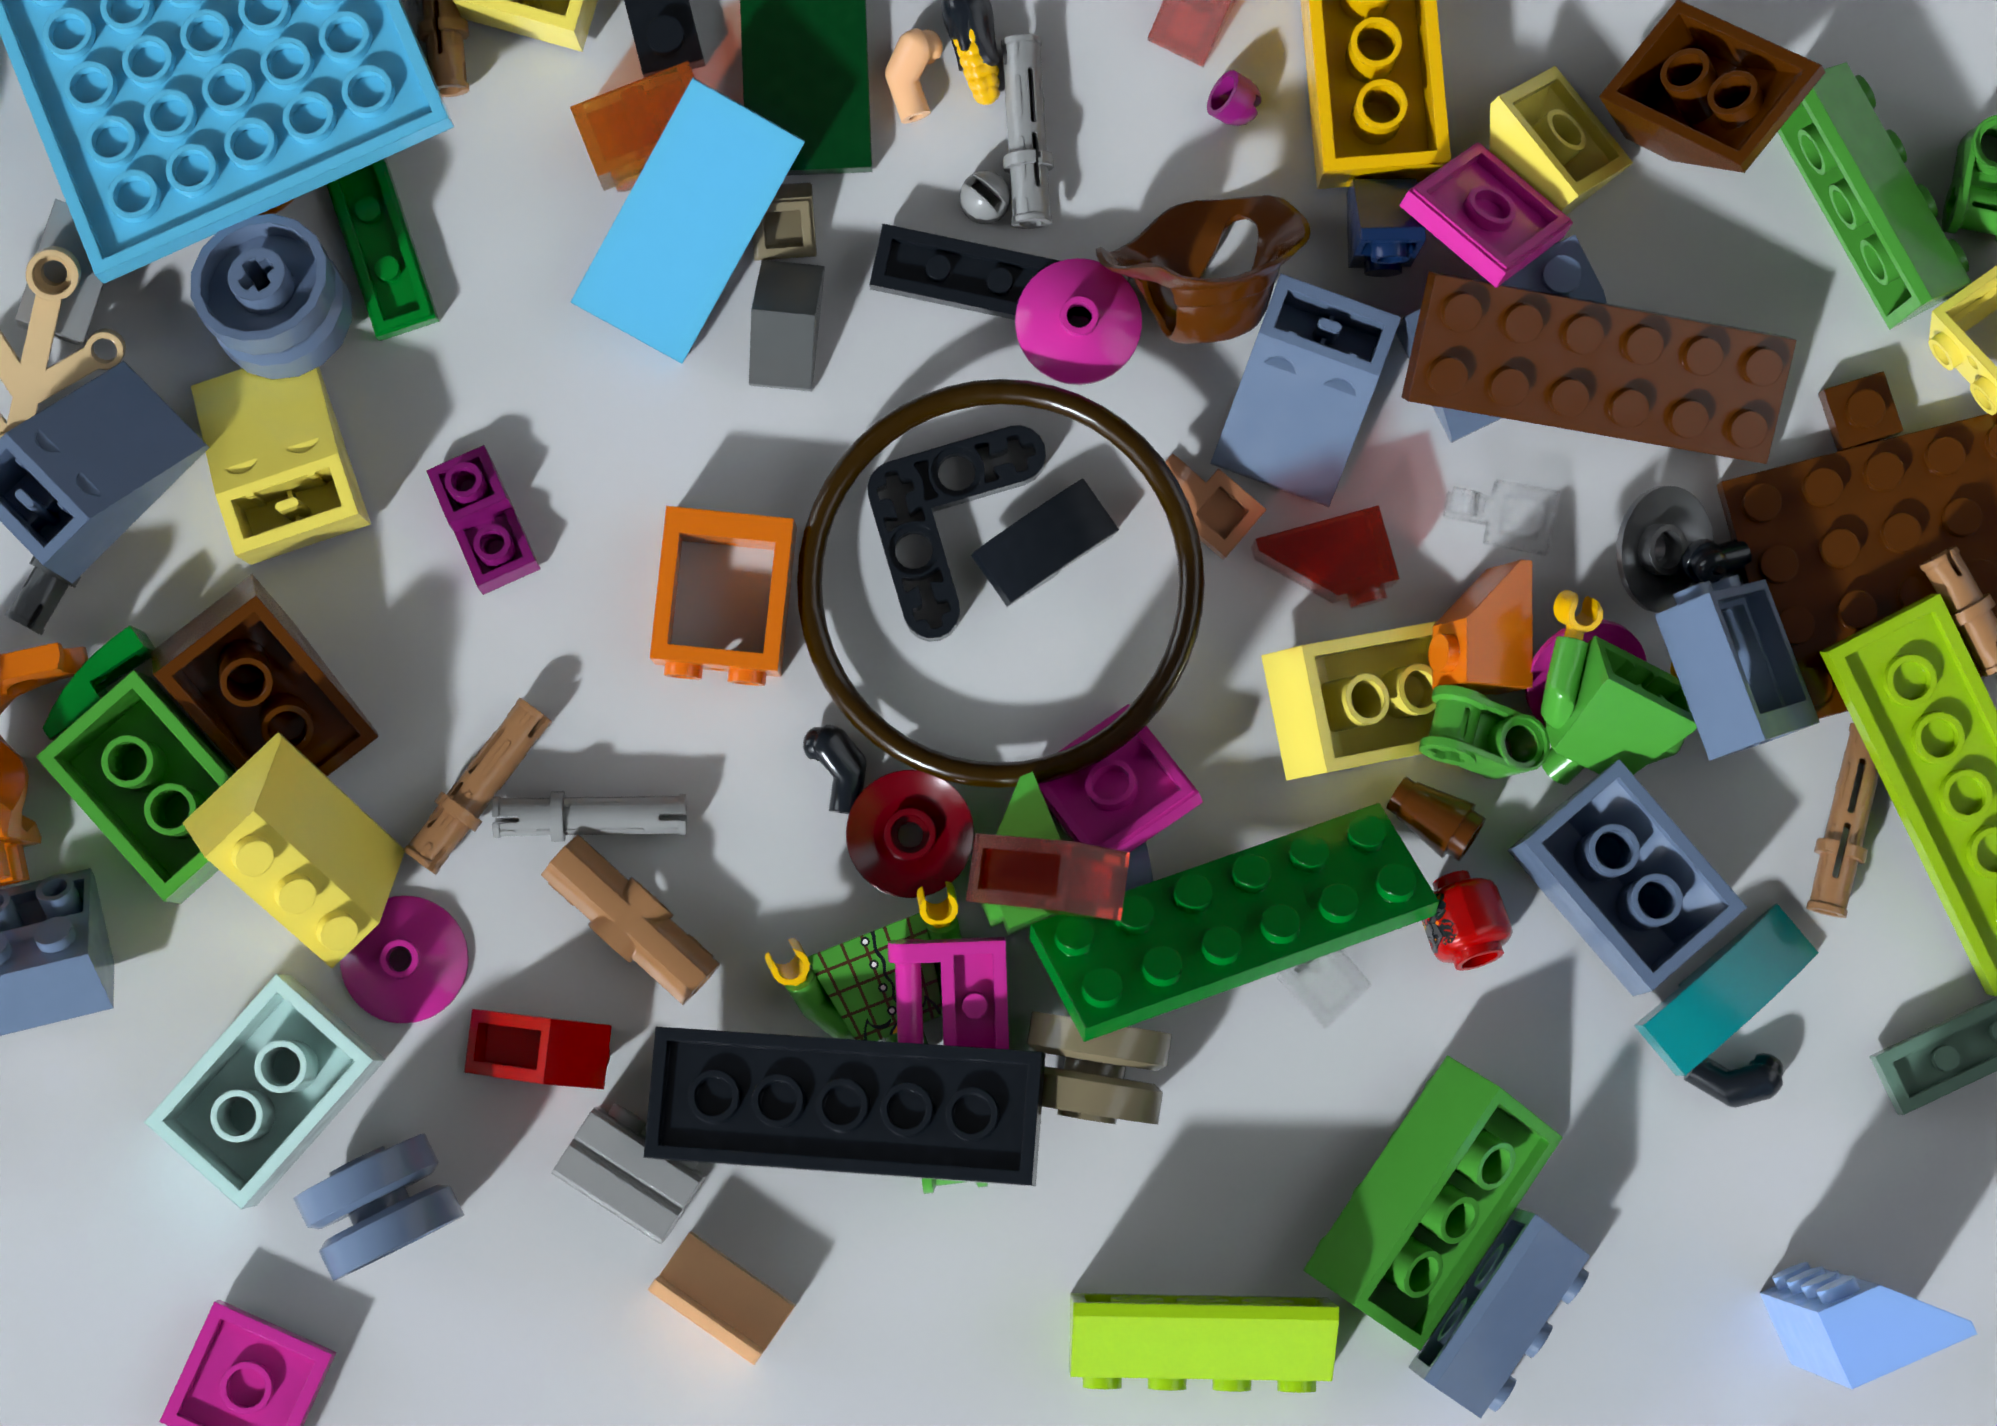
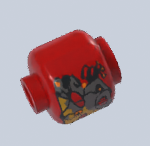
[1422,870,1513,971]

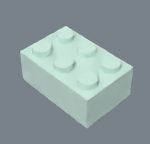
[144,974,386,1209]

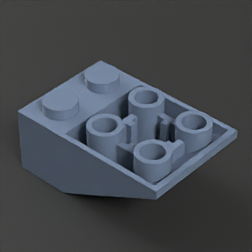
[1210,273,1401,507]
[0,361,210,584]

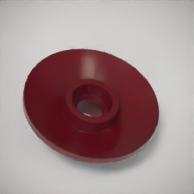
[846,770,974,898]

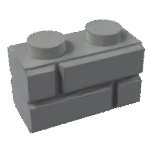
[551,1103,706,1244]

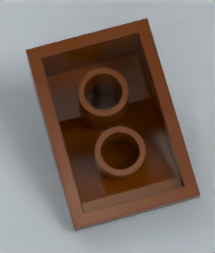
[1599,0,1825,173]
[151,574,379,776]

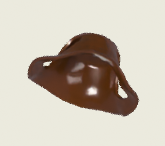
[1095,195,1311,344]

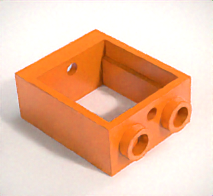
[650,506,797,686]

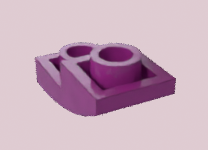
[426,445,541,595]

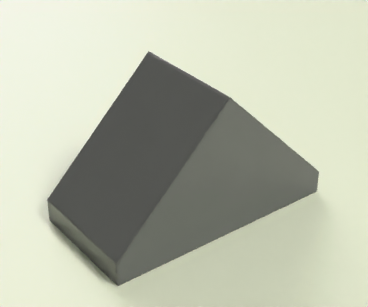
[749,260,825,392]

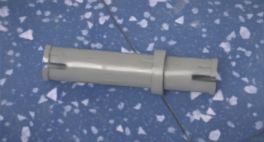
[1001,34,1054,229]
[492,791,687,842]

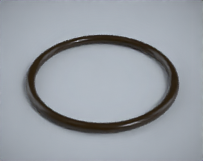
[797,379,1205,788]

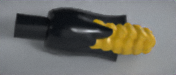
[941,0,1000,105]

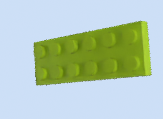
[1820,593,1997,996]

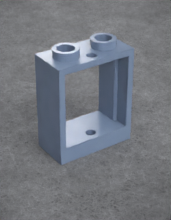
[1655,575,1820,761]

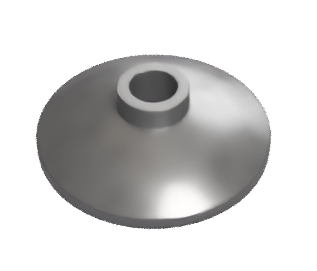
[1616,486,1714,613]

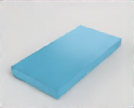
[570,77,805,364]

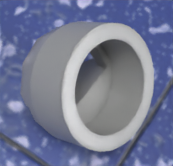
[960,171,1010,224]

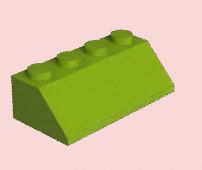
[1069,1293,1339,1393]

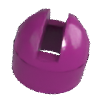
[1207,70,1262,126]

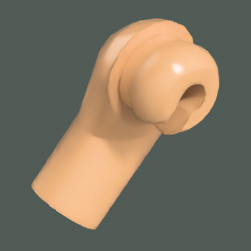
[885,28,943,124]

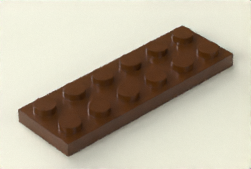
[1401,271,1797,464]

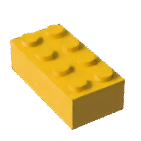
[1300,0,1451,189]

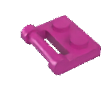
[888,937,1009,1050]

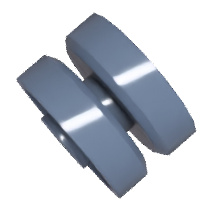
[190,214,352,379]
[293,1133,464,1281]

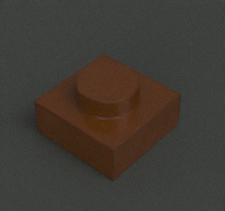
[1818,371,1904,452]

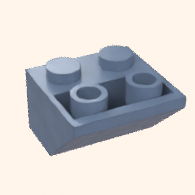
[0,868,114,1036]

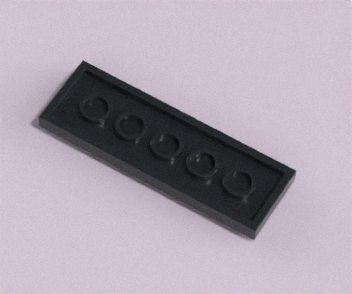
[644,1027,1046,1187]

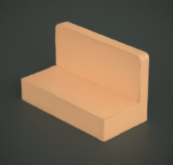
[647,1232,796,1365]

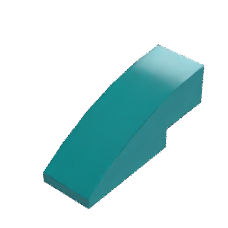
[1634,904,1819,1076]

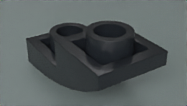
[971,478,1119,607]

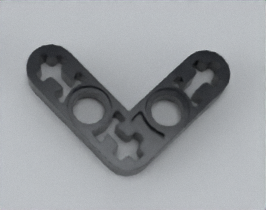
[867,425,1046,642]

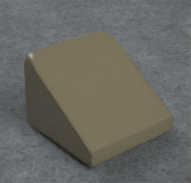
[752,183,817,261]

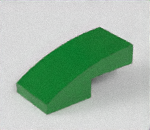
[42,625,155,741]

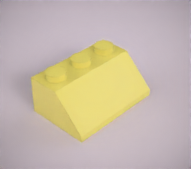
[182,732,405,968]

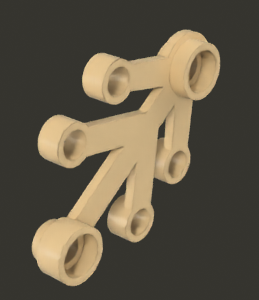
[0,246,126,438]

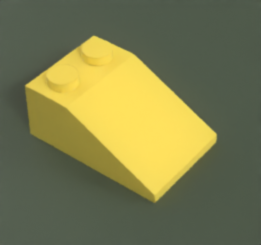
[1261,621,1437,781]

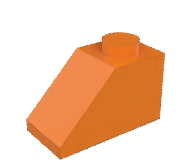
[1428,559,1533,695]

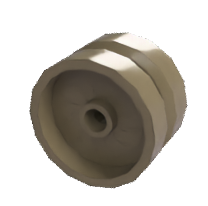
[1027,1011,1172,1125]

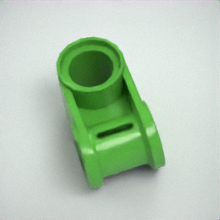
[1942,115,1997,242]
[1419,685,1550,780]

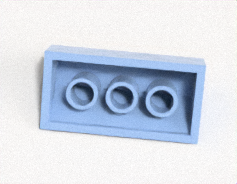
[1760,1262,1977,1389]

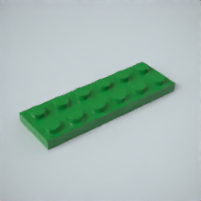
[1029,803,1439,1042]

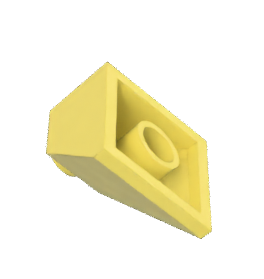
[1489,66,1633,215]

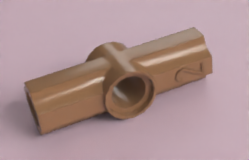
[541,834,721,1005]

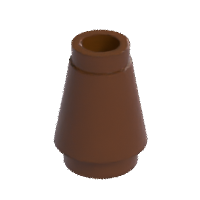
[1386,777,1486,861]

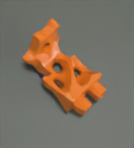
[0,642,88,887]

